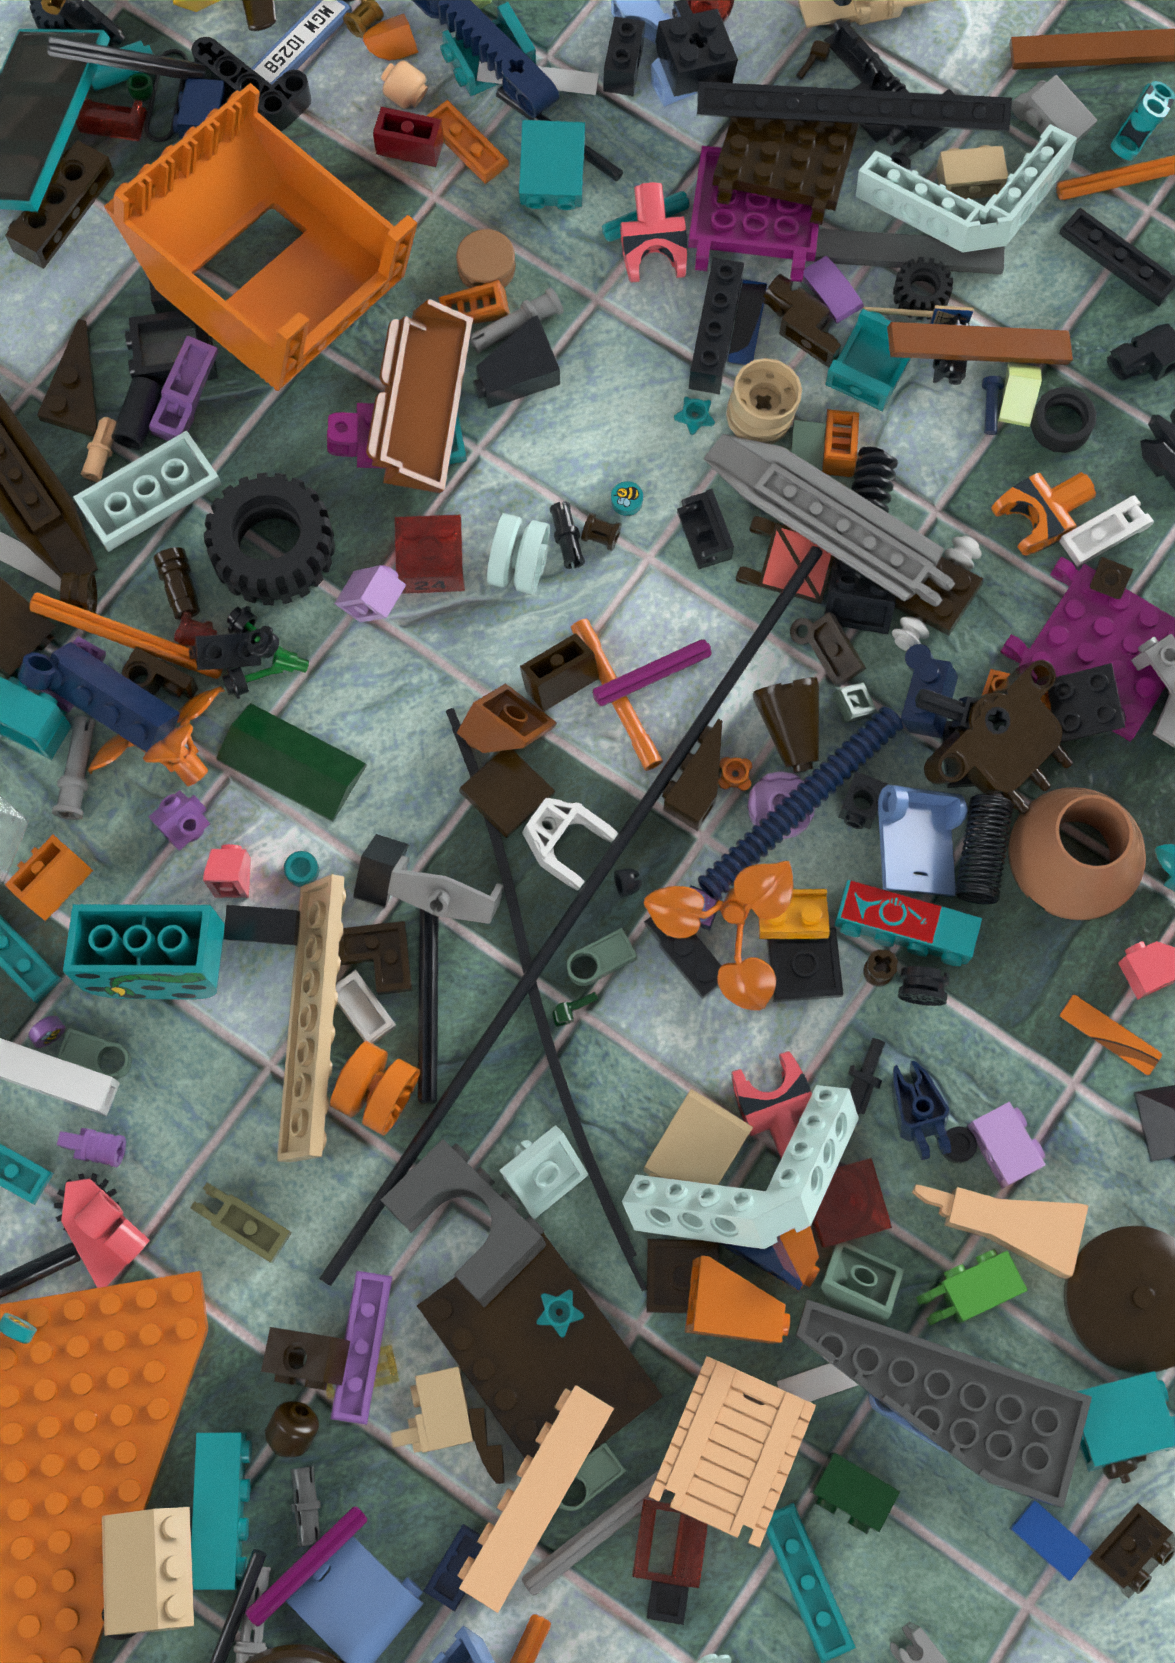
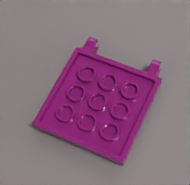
[688,145,819,282]
[1000,557,1175,742]

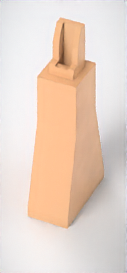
[912,1184,1088,1279]

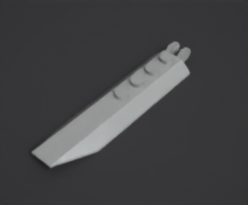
[703,434,955,607]

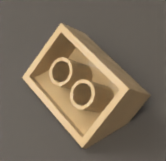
[102,1507,194,1636]

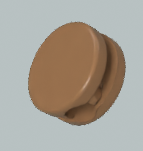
[456,229,516,288]

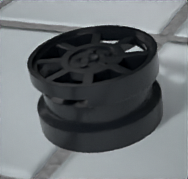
[897,966,950,1006]

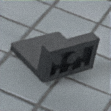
[824,557,896,634]

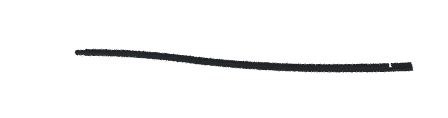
[446,708,647,1292]

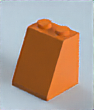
[685,1256,790,1344]

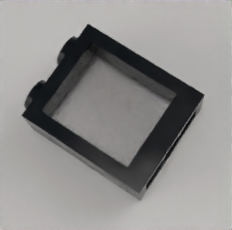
[125,310,218,387]

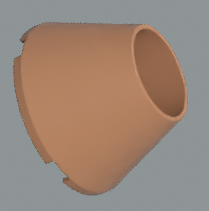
[1008,787,1146,920]

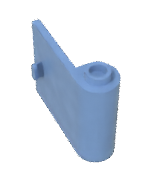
[878,785,968,897]
[286,1536,424,1663]

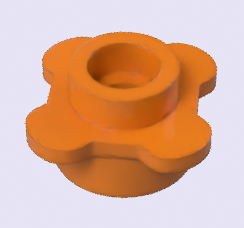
[718,757,752,791]

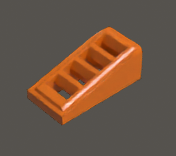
[439,280,510,324]
[822,409,859,477]

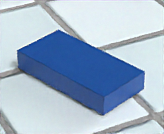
[1009,1500,1093,1581]

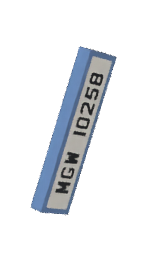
[251,0,352,84]

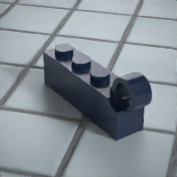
[18,642,180,752]

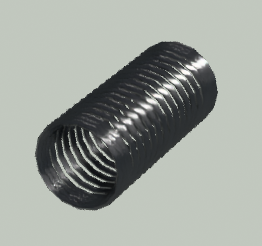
[955,794,1014,905]

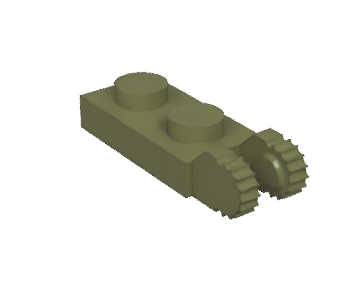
[190,1182,292,1263]

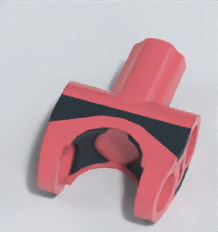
[620,182,687,283]
[731,1051,812,1158]

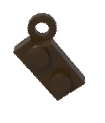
[790,612,866,687]

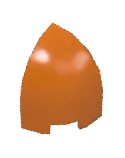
[363,13,418,61]

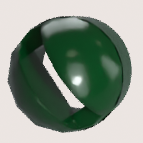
[127,73,153,102]

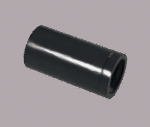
[111,377,163,450]

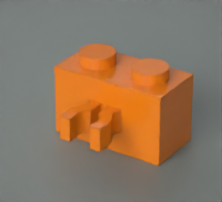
[5,834,93,921]

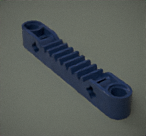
[412,0,559,118]

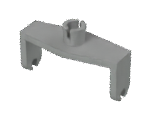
[388,855,504,924]

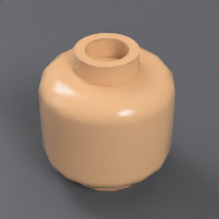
[381,60,428,109]

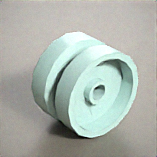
[487,513,550,594]

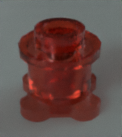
[174,612,217,647]

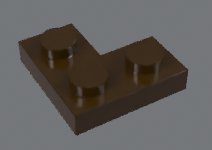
[338,921,412,995]

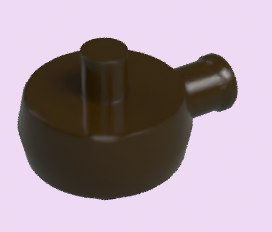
[1102,1455,1147,1484]

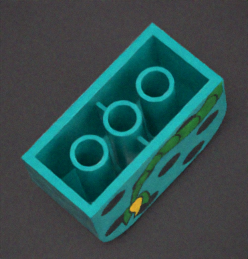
[63,904,225,1000]

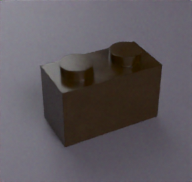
[520,633,599,712]

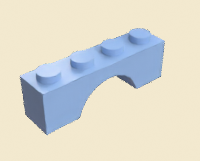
[611,0,697,107]

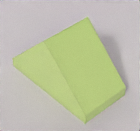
[998,362,1042,427]

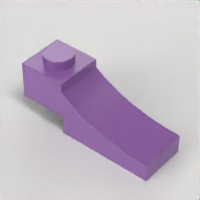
[149,336,218,441]

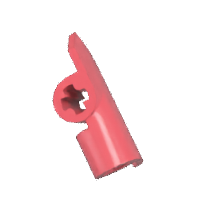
[61,1178,150,1288]

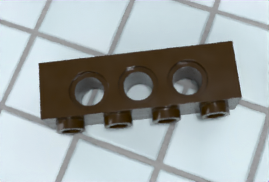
[5,140,115,269]

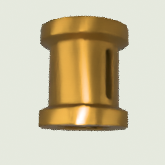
[343,0,384,38]

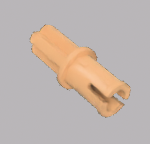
[80,417,117,482]

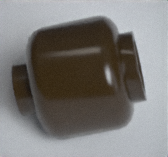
[265,1401,319,1458]

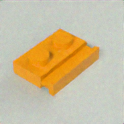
[758,889,830,939]

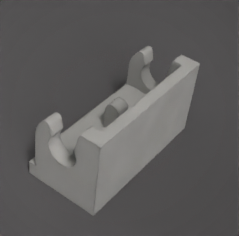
[890,1621,948,1663]

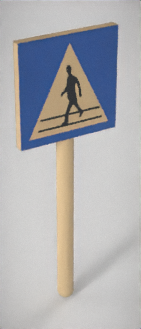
[862,305,974,324]

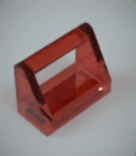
[632,1499,708,1588]

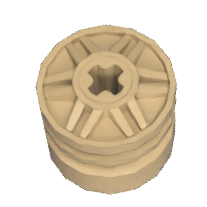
[726,358,802,444]

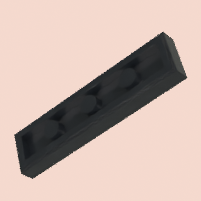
[1059,208,1175,307]

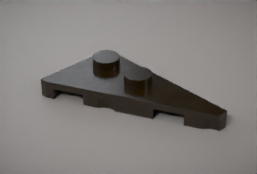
[37,319,97,437]

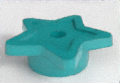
[674,396,715,435]
[537,1289,584,1337]

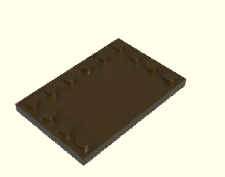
[417,1232,663,1459]

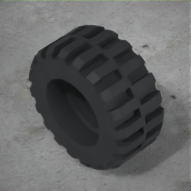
[204,472,335,606]

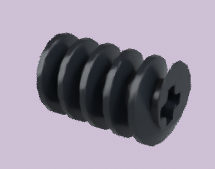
[851,446,898,513]

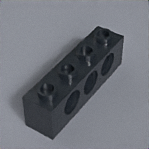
[688,257,744,395]

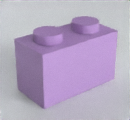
[334,565,406,622]
[967,1102,1046,1189]

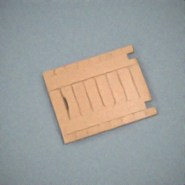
[648,1356,816,1548]

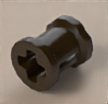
[581,513,622,551]
[863,949,898,987]

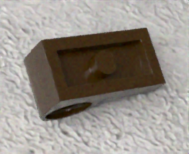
[122,647,198,699]

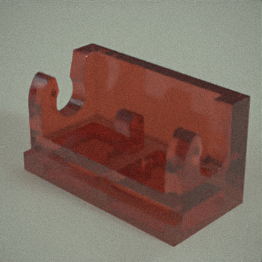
[75,93,147,141]

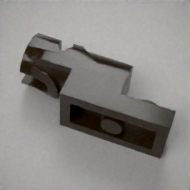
[762,273,841,368]

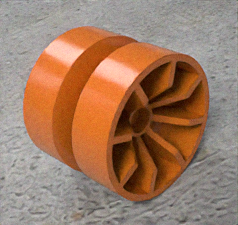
[330,1041,420,1136]

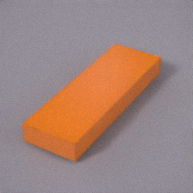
[426,99,509,184]

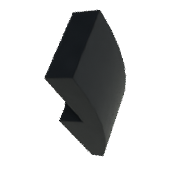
[223,905,300,946]

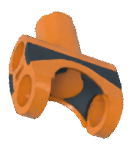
[991,472,1096,555]

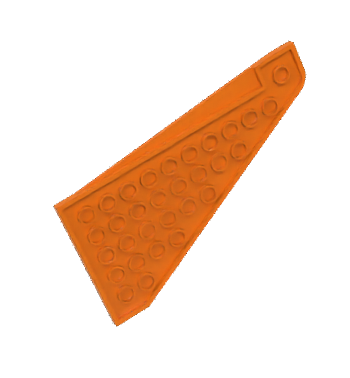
[0,1271,208,1663]

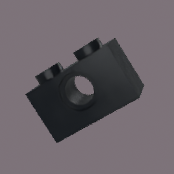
[603,17,645,96]

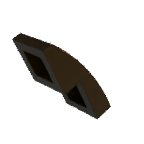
[469,1408,505,1484]

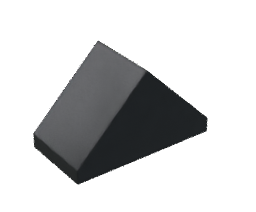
[353,834,409,908]

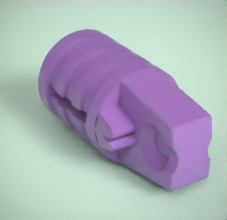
[57,1128,126,1168]

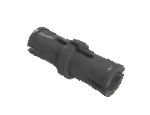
[290,1466,321,1547]

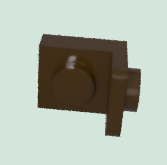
[1090,557,1134,599]

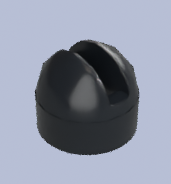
[614,868,642,897]

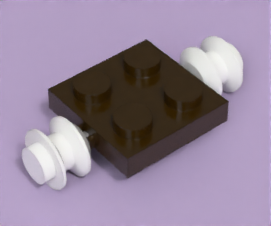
[892,536,983,651]

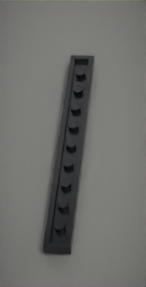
[696,81,1012,132]

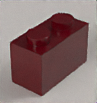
[373,107,444,167]

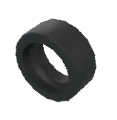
[1031,387,1097,453]

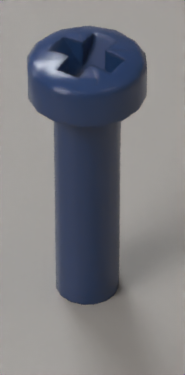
[982,376,1005,435]

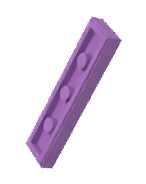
[330,1271,392,1425]

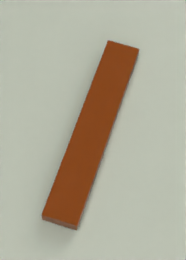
[1009,28,1175,70]
[887,322,1073,365]

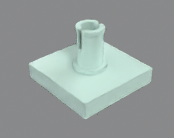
[499,1125,589,1219]

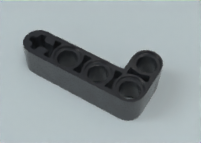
[191,37,312,131]

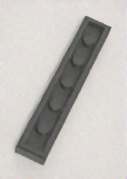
[815,229,1005,274]

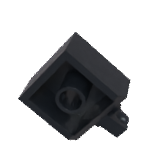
[655,0,738,97]

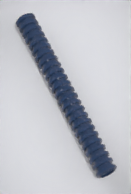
[698,706,903,900]

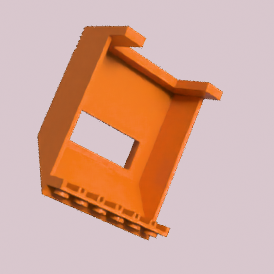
[104,83,418,391]

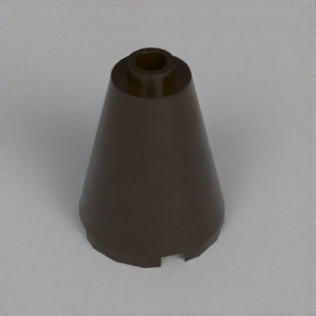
[753,677,819,773]

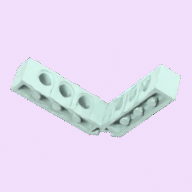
[855,124,1077,253]
[622,1085,859,1249]

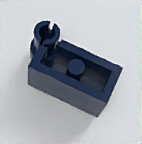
[901,644,958,738]

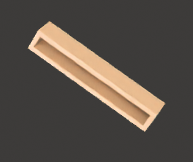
[458,1385,614,1613]

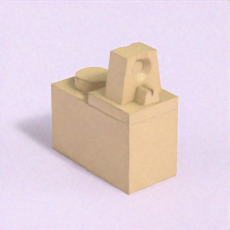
[390,1367,474,1453]

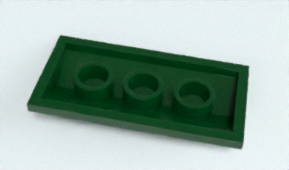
[216,703,367,822]

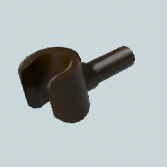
[796,40,831,80]

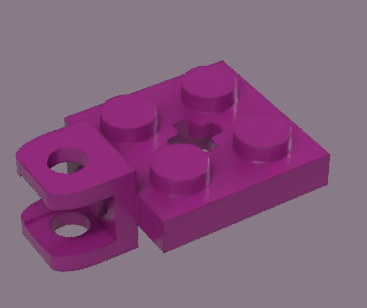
[327,403,386,469]

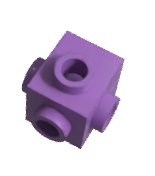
[148,790,210,851]

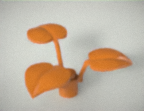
[88,686,225,786]
[644,861,793,1010]

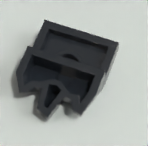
[1140,409,1175,490]

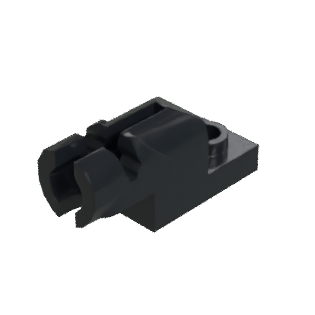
[1107,323,1175,381]

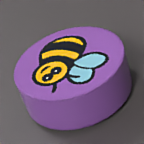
[28,1016,66,1048]

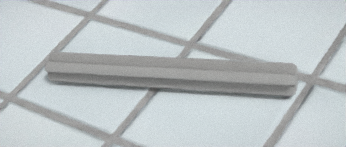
[522,1470,668,1595]

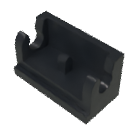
[677,489,734,570]

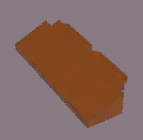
[366,299,473,493]

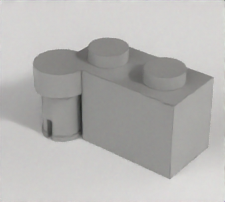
[1011,75,1098,143]

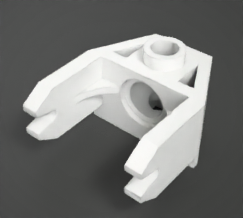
[522,798,618,891]

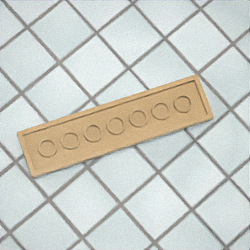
[277,874,346,1163]

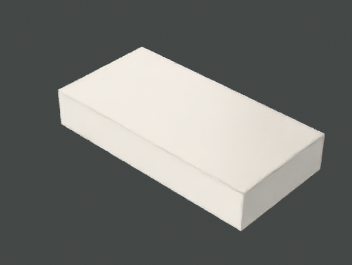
[335,970,397,1044]

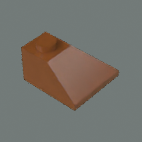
[457,683,557,753]

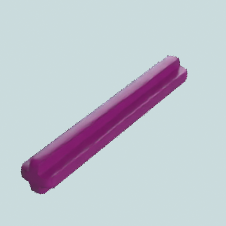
[592,639,712,706]
[245,1506,368,1627]

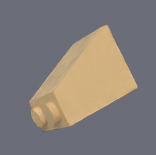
[644,1089,753,1185]

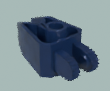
[892,1061,951,1160]

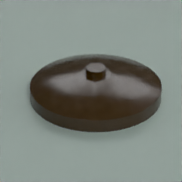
[1064,1226,1175,1374]

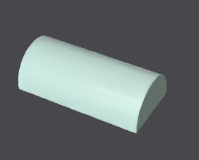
[73,430,222,552]

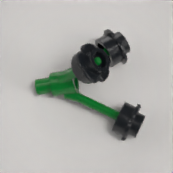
[222,606,309,699]

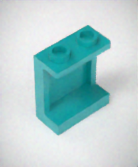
[440,2,536,97]
[519,120,585,210]
[825,309,911,412]
[1076,1371,1175,1472]

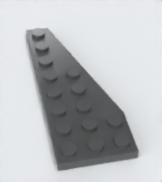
[795,1299,1092,1508]

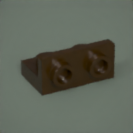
[1089,1503,1175,1598]

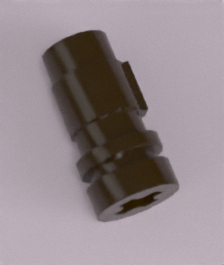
[153,547,200,620]

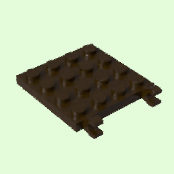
[712,117,859,225]

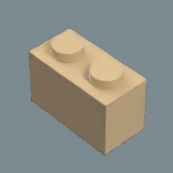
[936,145,1008,199]

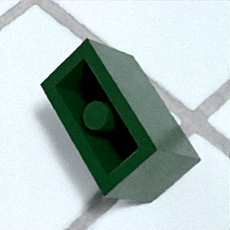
[810,1452,900,1534]

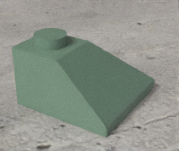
[821,1239,904,1326]

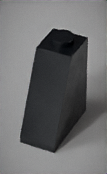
[473,315,560,409]

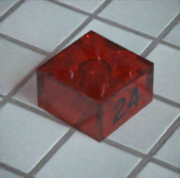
[395,514,465,594]

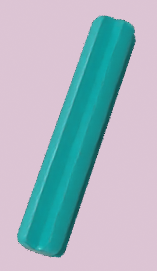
[602,191,690,242]

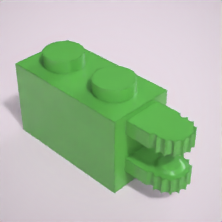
[916,1248,1028,1326]

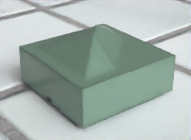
[832,683,878,723]

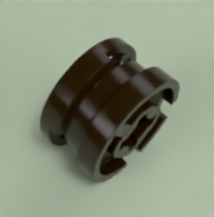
[60,572,98,614]

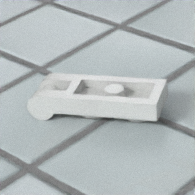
[1059,495,1154,567]

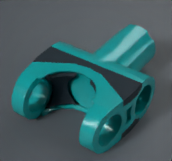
[1110,81,1175,161]

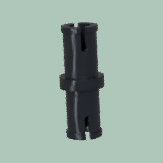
[549,501,585,569]

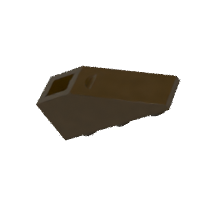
[662,719,723,831]

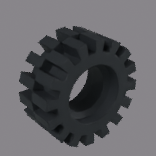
[893,257,954,320]

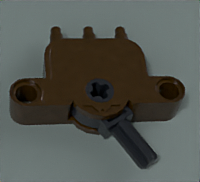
[915,660,1073,814]

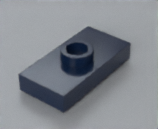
[423,1524,483,1612]

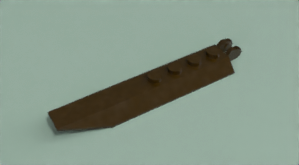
[0,394,98,579]

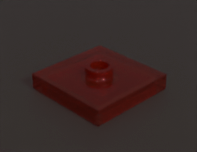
[814,1158,892,1247]

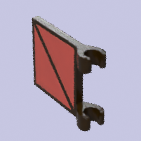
[736,516,834,604]

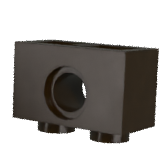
[261,1327,350,1391]

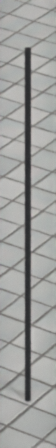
[319,546,823,1286]

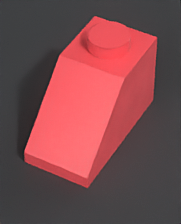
[203,844,251,898]
[1118,941,1175,1000]

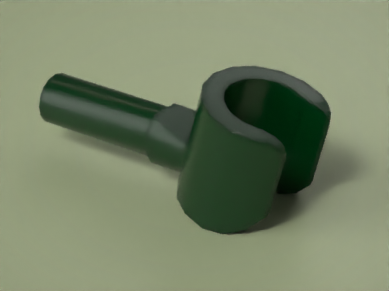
[552,992,598,1026]

